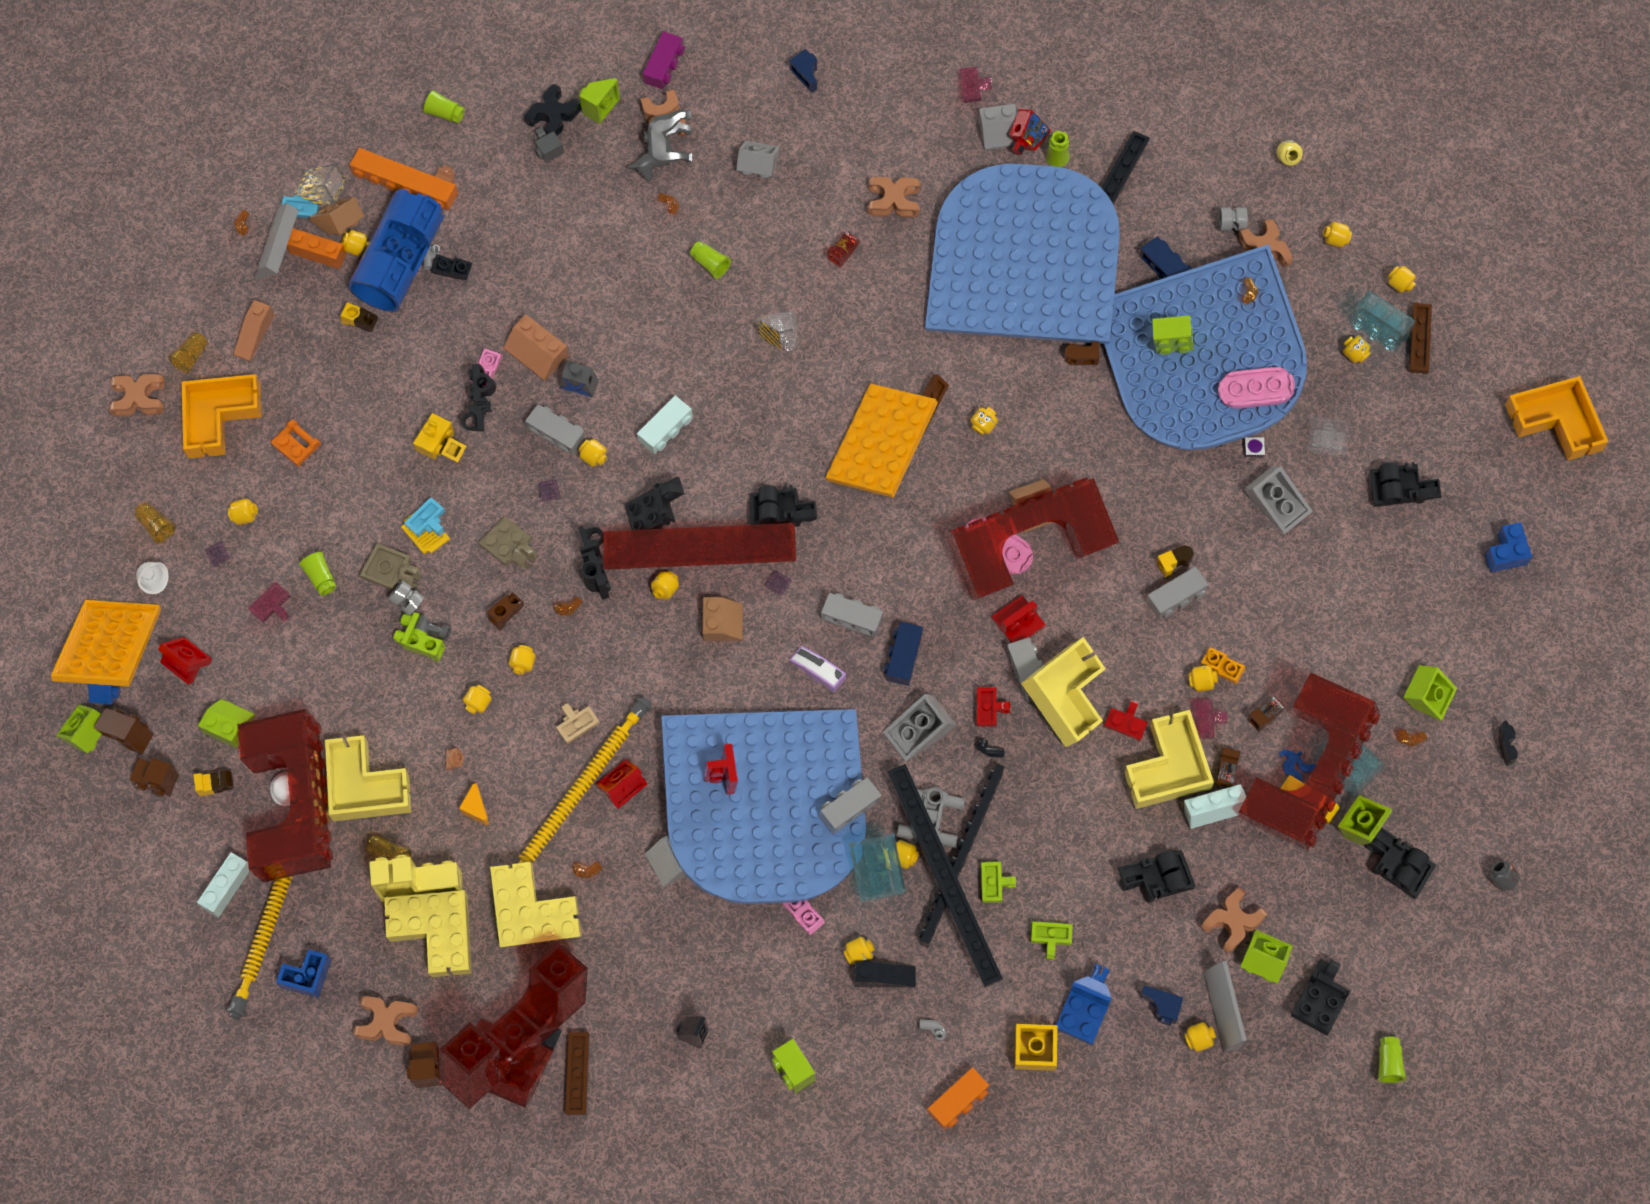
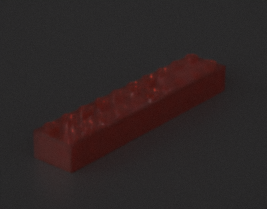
[603,523,797,570]

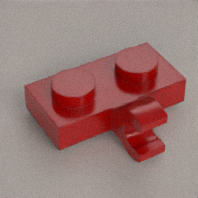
[977,687,1010,727]
[1104,700,1148,741]

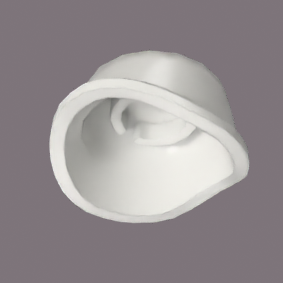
[136,562,168,594]
[270,772,305,806]

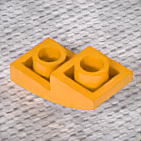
[1201,647,1246,685]

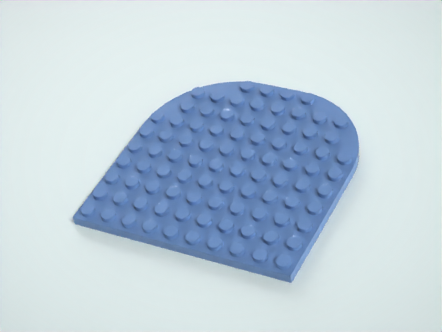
[925,164,1120,344]
[1104,244,1307,450]
[661,709,866,904]

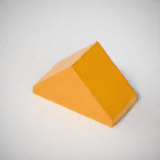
[459,783,489,825]

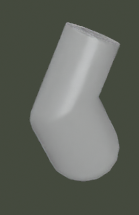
[423,244,441,270]
[920,1019,946,1041]

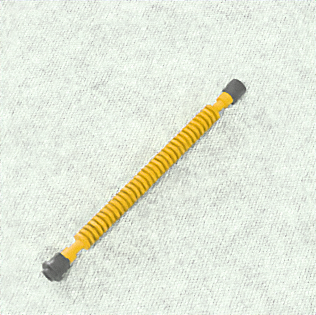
[519,697,652,864]
[226,787,323,1020]

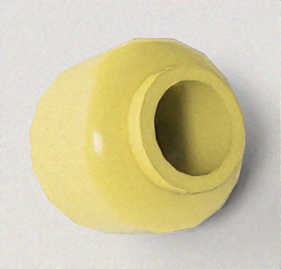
[1277,140,1303,166]

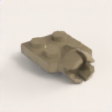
[479,517,537,569]
[360,543,421,591]

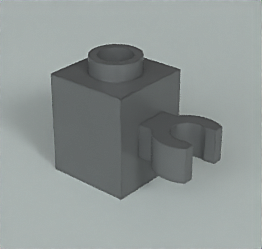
[535,127,564,163]

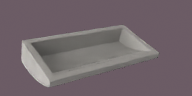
[254,203,298,280]
[1204,961,1247,1052]

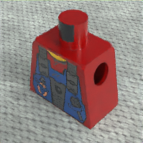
[1009,109,1051,155]

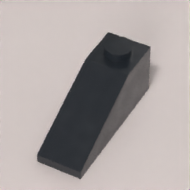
[855,962,916,987]
[676,1016,709,1049]

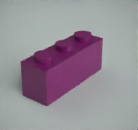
[643,31,685,89]

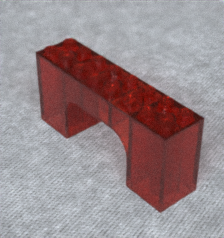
[947,477,1119,601]
[1239,672,1381,851]
[237,709,333,883]
[440,943,588,1109]

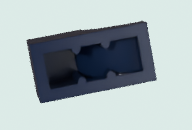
[789,49,817,93]
[1140,985,1183,1026]

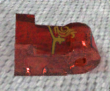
[827,232,860,268]

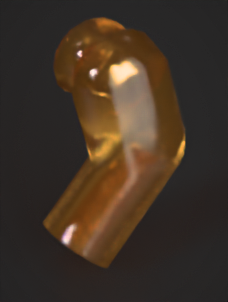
[1397,729,1427,747]

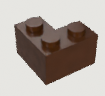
[94,708,154,755]
[129,758,179,797]
[406,1042,441,1088]

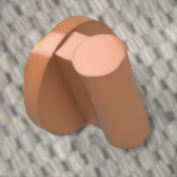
[435,165,456,183]
[446,748,464,770]

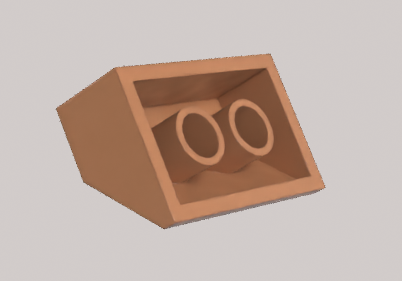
[503,314,569,381]

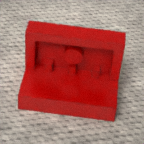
[992,595,1046,643]
[158,637,212,685]
[704,744,738,795]
[596,759,648,809]

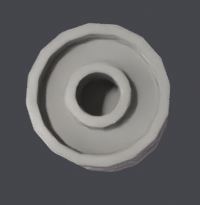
[1219,207,1248,231]
[388,580,424,615]

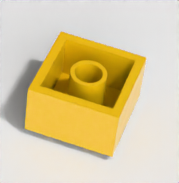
[1014,1024,1057,1071]

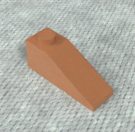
[233,300,275,361]

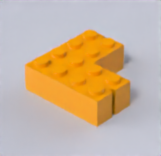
[182,374,262,459]
[1505,376,1609,461]

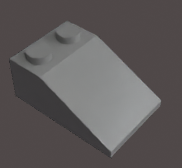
[1244,466,1312,534]
[883,694,956,762]

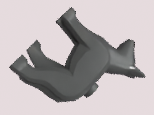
[628,110,692,182]

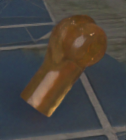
[658,192,680,214]
[234,210,250,235]
[1242,277,1258,305]
[554,597,583,616]
[572,861,603,879]

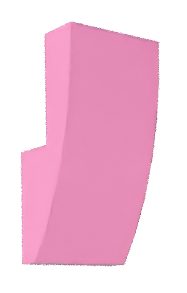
[470,348,503,387]
[782,900,825,935]

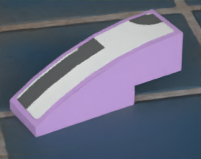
[789,646,846,693]

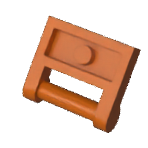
[271,419,321,467]

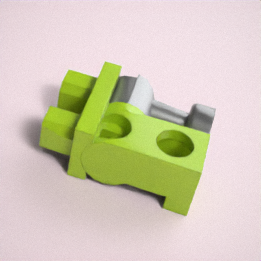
[393,612,451,662]

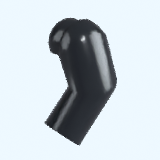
[976,739,1005,758]

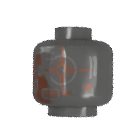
[1489,861,1520,890]

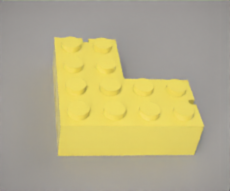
[1021,637,1106,747]
[1124,710,1214,809]
[325,735,412,821]
[370,855,463,906]
[490,862,582,947]
[384,890,472,977]

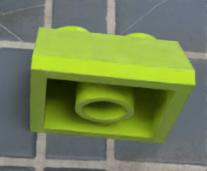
[579,78,620,124]
[1403,665,1457,721]
[198,699,255,748]
[56,704,101,753]
[1338,795,1392,845]
[1240,930,1293,984]

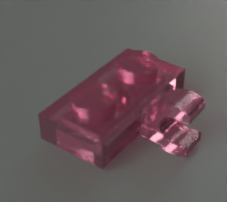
[960,67,992,103]
[248,582,290,623]
[1192,699,1228,739]

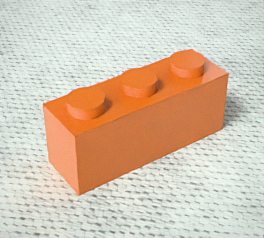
[287,228,347,269]
[927,1067,989,1130]

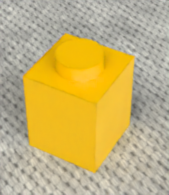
[441,437,467,463]

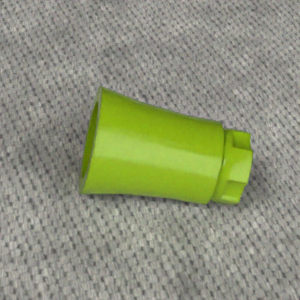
[423,90,465,124]
[1045,131,1070,167]
[690,241,731,279]
[299,552,336,596]
[1378,1037,1407,1083]

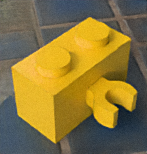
[413,413,454,460]

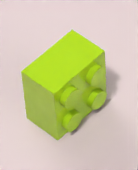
[1152,315,1194,355]
[771,1039,816,1094]

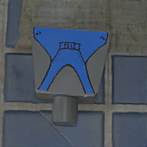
[560,361,599,397]

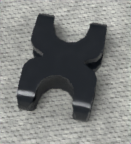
[524,84,582,137]

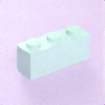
[637,396,693,454]
[1184,784,1248,829]
[197,853,252,918]

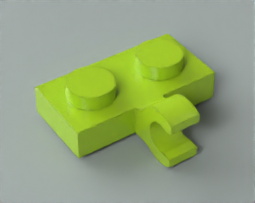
[981,862,1016,903]
[1031,921,1073,960]

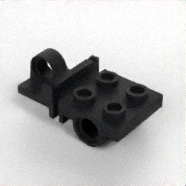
[461,364,496,432]
[1370,462,1442,507]
[625,477,684,539]
[750,485,817,529]
[578,526,611,600]
[1364,827,1436,899]
[1118,850,1196,903]
[1291,958,1351,1036]

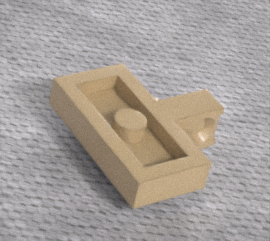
[556,703,600,745]

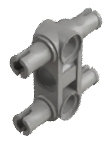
[897,787,965,848]

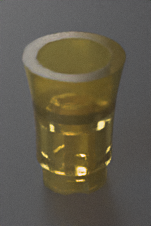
[168,332,209,374]
[134,503,176,544]
[366,835,412,860]

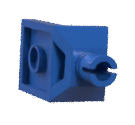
[1056,964,1112,1045]

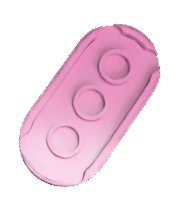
[1218,367,1295,409]
[963,518,1033,574]

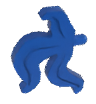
[1280,750,1320,781]

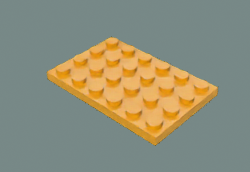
[825,384,938,498]
[51,600,161,687]

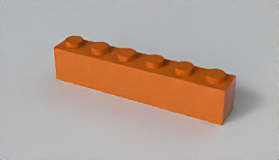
[350,148,458,211]

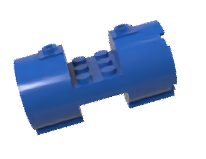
[348,189,445,312]

